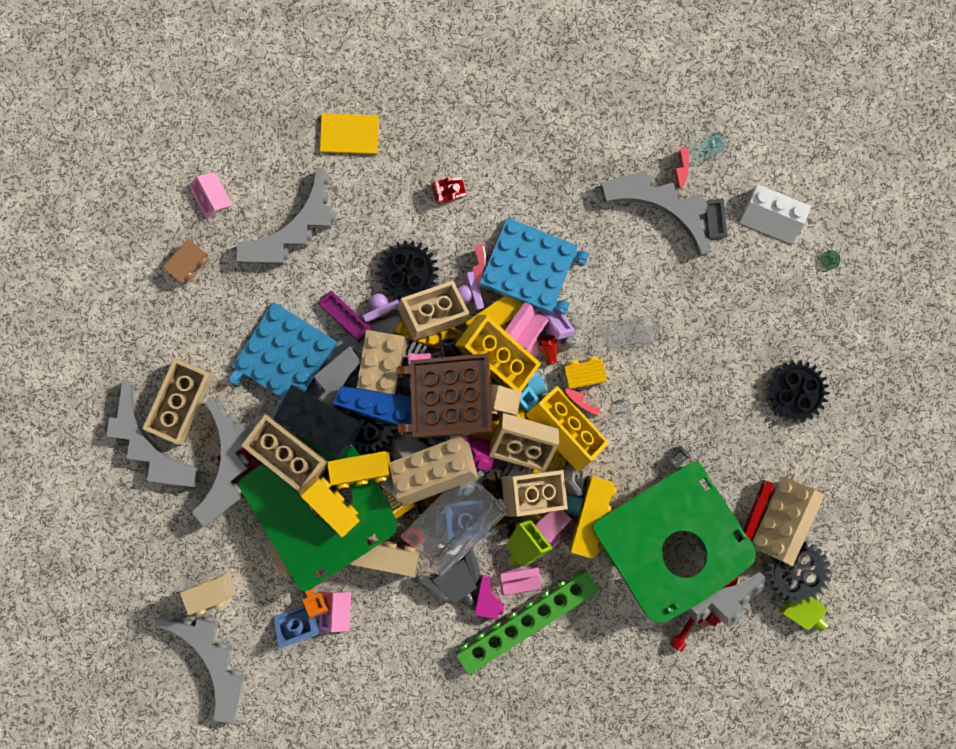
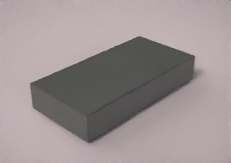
[705,199,728,239]

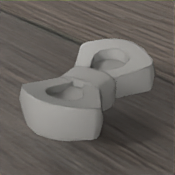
[564,321,581,349]

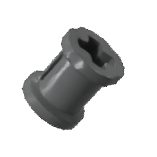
[666,445,692,470]

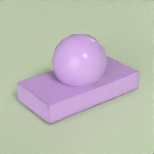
[458,271,484,312]
[363,293,400,323]
[538,310,575,339]

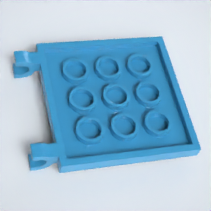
[479,218,590,315]
[228,302,338,411]

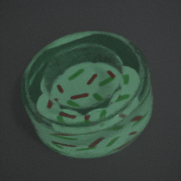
[820,250,840,270]

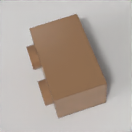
[163,238,209,284]

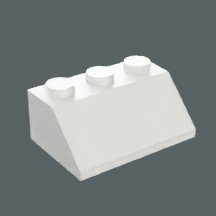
[740,185,811,244]

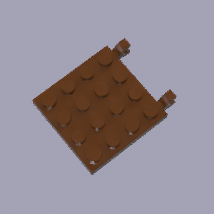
[396,353,493,439]

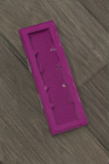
[318,290,372,343]

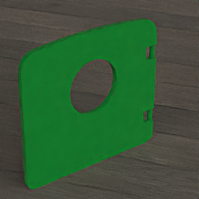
[239,437,397,591]
[592,461,756,623]

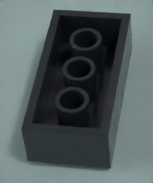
[273,385,364,457]

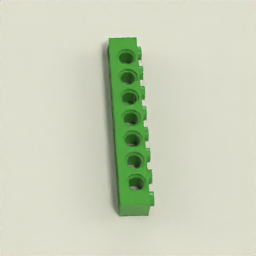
[456,569,599,675]

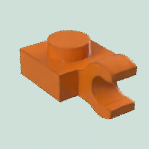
[302,589,328,619]

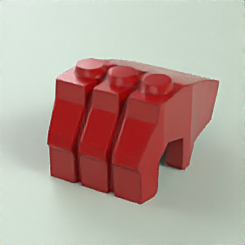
[431,177,467,205]

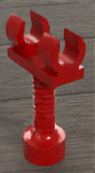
[669,612,713,652]

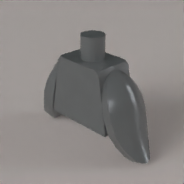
[413,541,480,607]

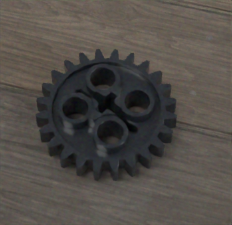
[377,240,439,300]
[765,360,830,422]
[348,391,398,454]
[767,541,832,605]

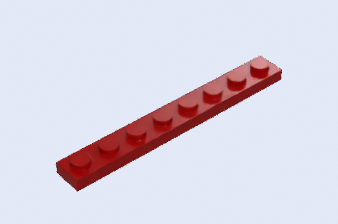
[707,480,774,627]

